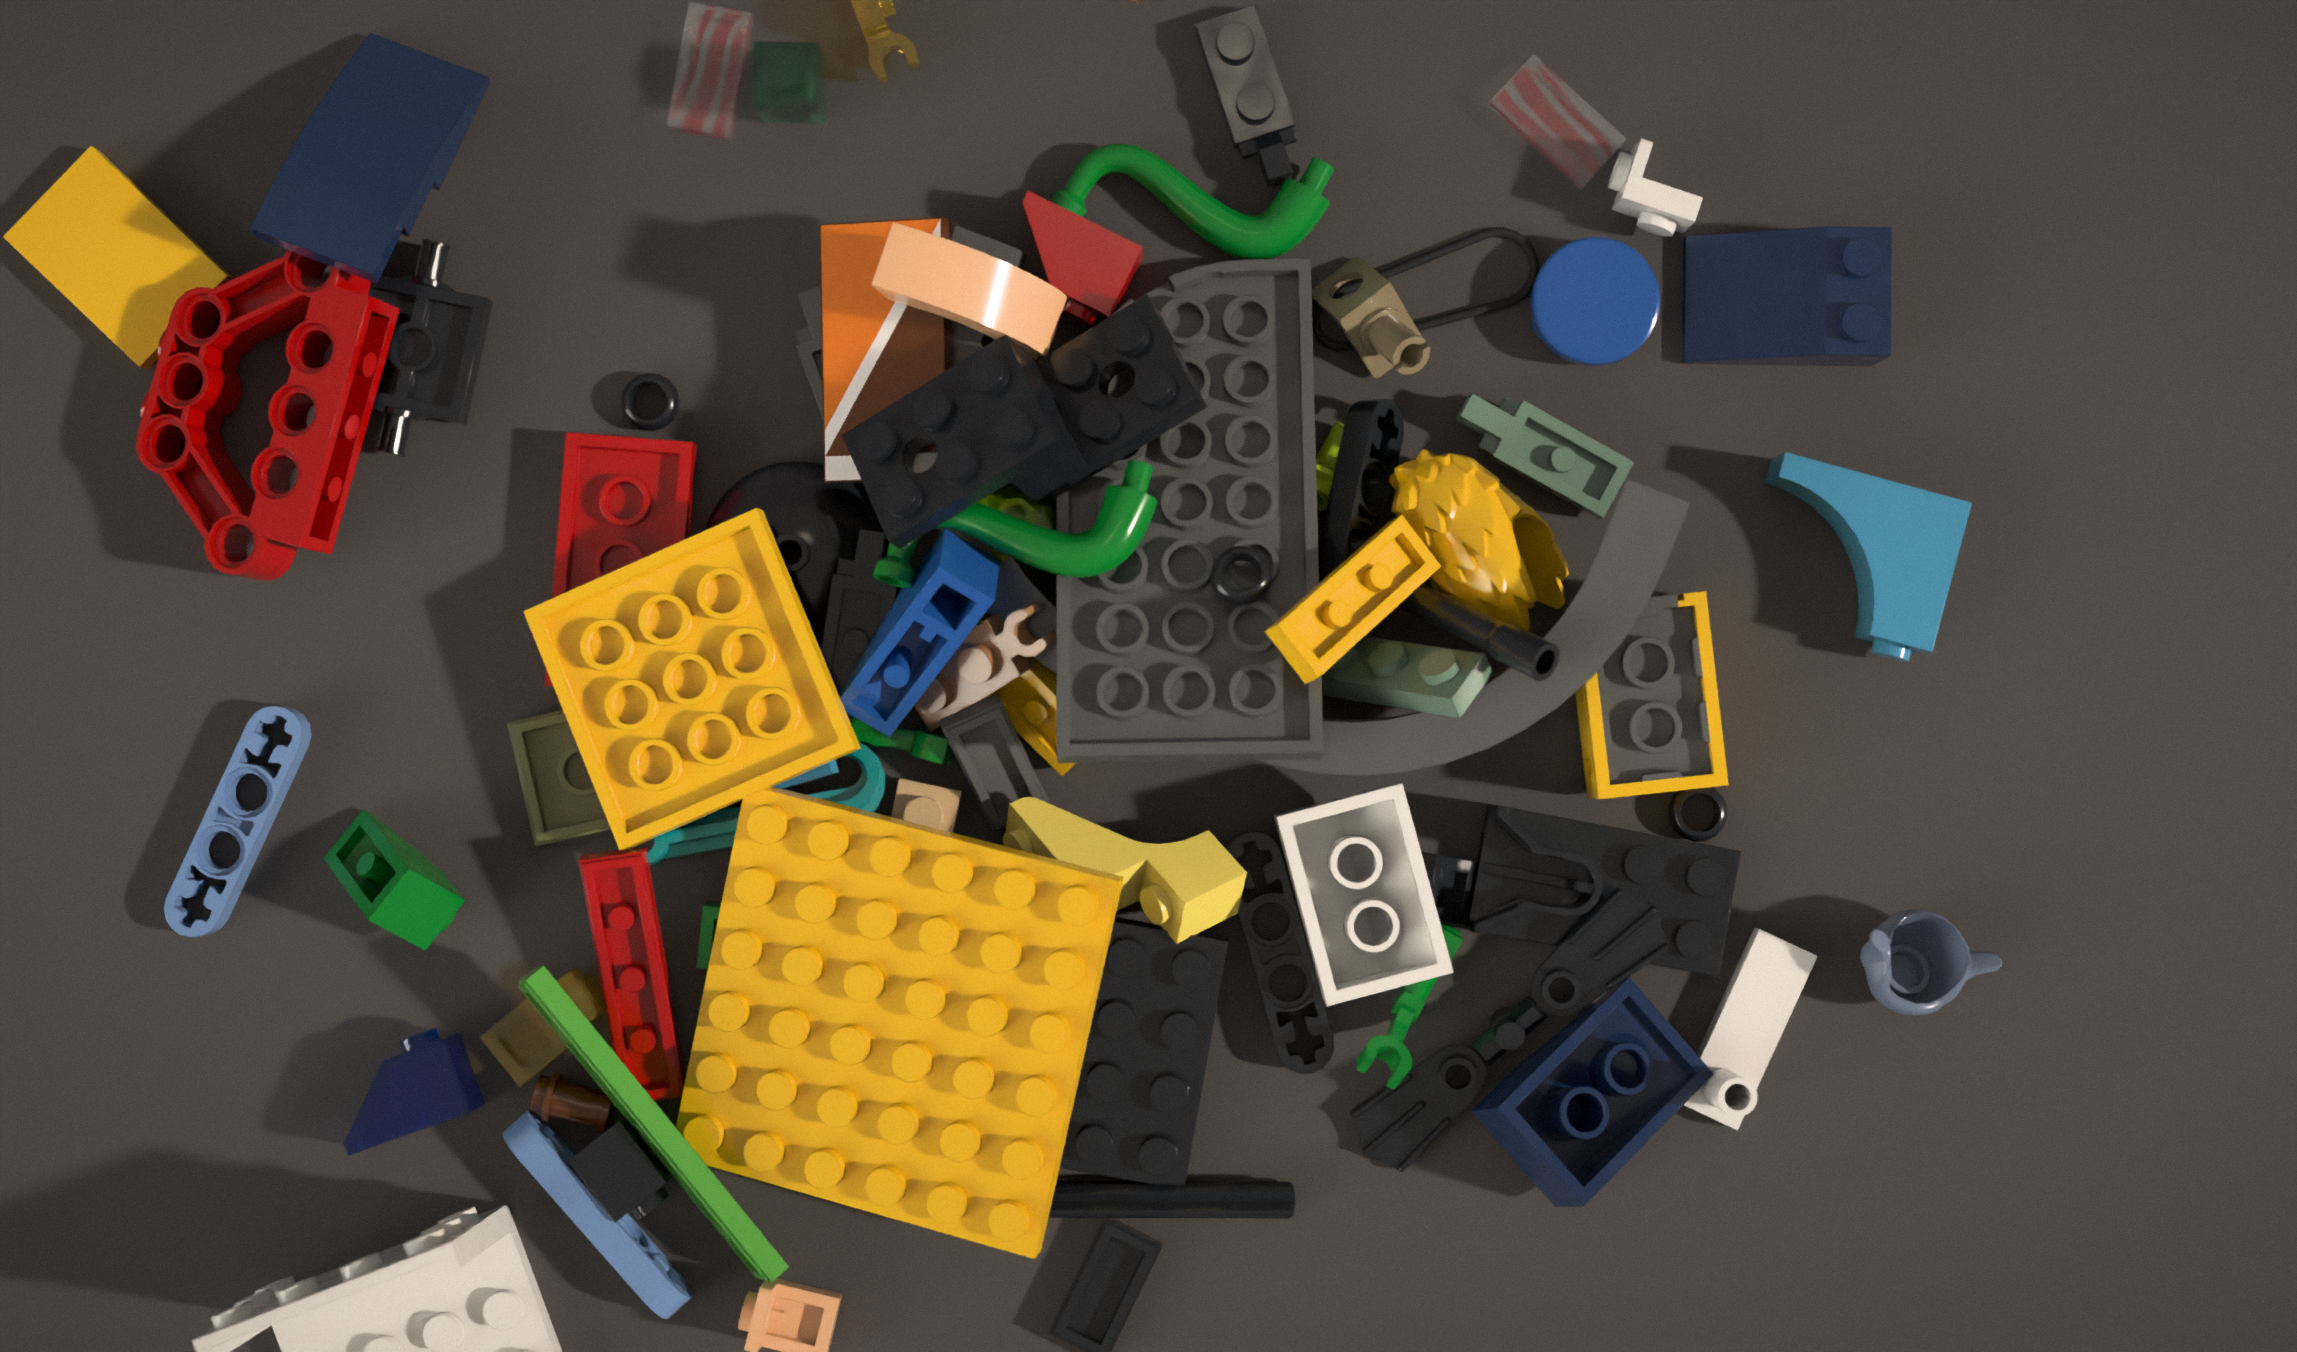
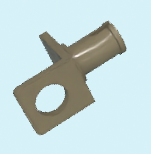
[1312,256,1430,379]

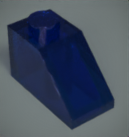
[344,1028,485,1156]

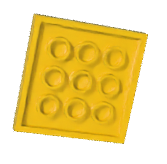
[523,508,861,850]

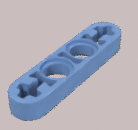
[164,706,312,938]
[503,1110,693,1319]

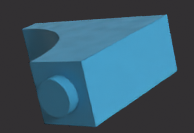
[1765,452,1972,662]

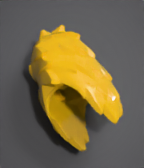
[1389,449,1569,631]

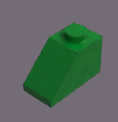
[323,809,466,951]

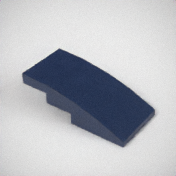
[250,33,490,284]

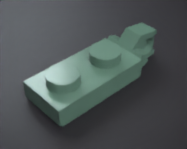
[1455,393,1634,520]

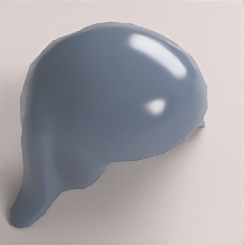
[1860,909,2002,1016]

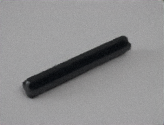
[1049,1181,1295,1219]

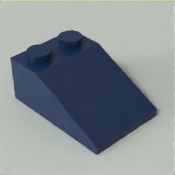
[1682,226,1892,367]
[1471,977,1713,1207]

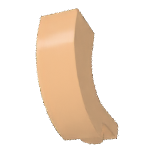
[871,222,1067,361]

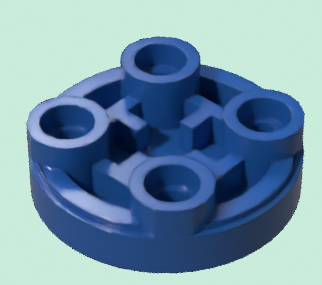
[1530,237,1660,366]

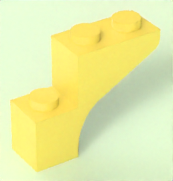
[1003,797,1247,944]

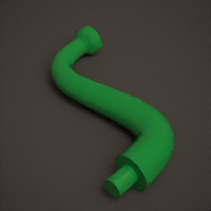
[1049,143,1335,259]
[873,460,1158,588]

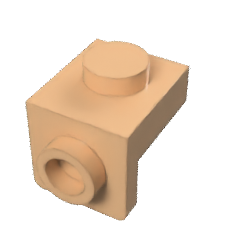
[738,1278,842,1352]

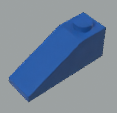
[839,528,1000,737]

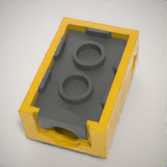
[1566,591,1728,799]

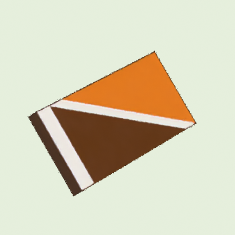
[819,217,952,483]

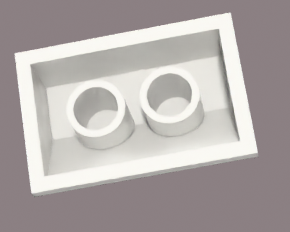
[1273,783,1454,1006]

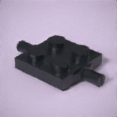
[368,239,493,457]

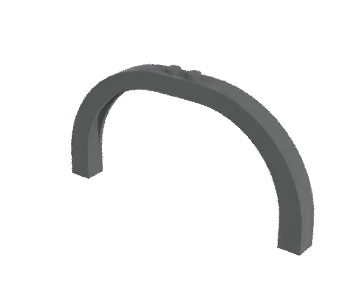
[937,225,1690,776]

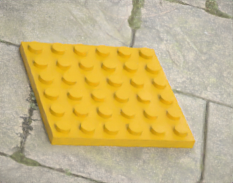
[676,786,1124,1259]

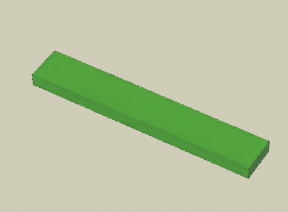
[517,966,789,1282]

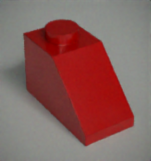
[1022,191,1143,327]

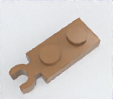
[914,602,1057,732]

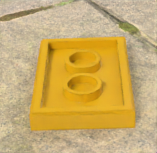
[3,146,234,370]

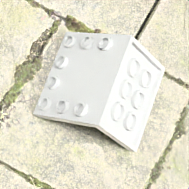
[192,1204,562,1352]

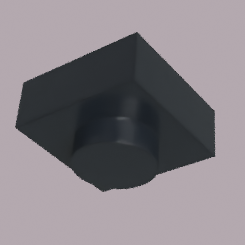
[1421,852,1478,925]

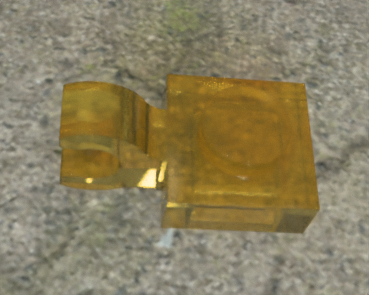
[851,0,919,82]

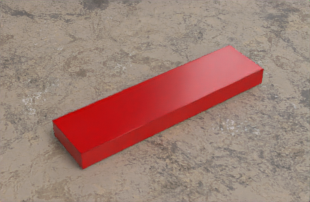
[579,846,686,1101]

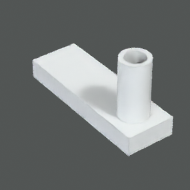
[1684,928,1818,1130]

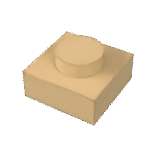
[891,778,963,833]

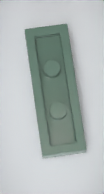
[1321,636,1494,718]

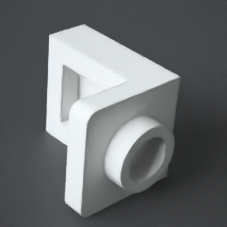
[1608,138,1703,237]

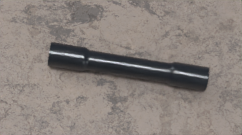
[1397,583,1560,681]

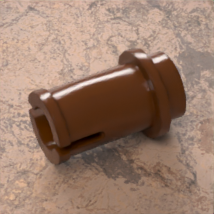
[530,1072,615,1132]

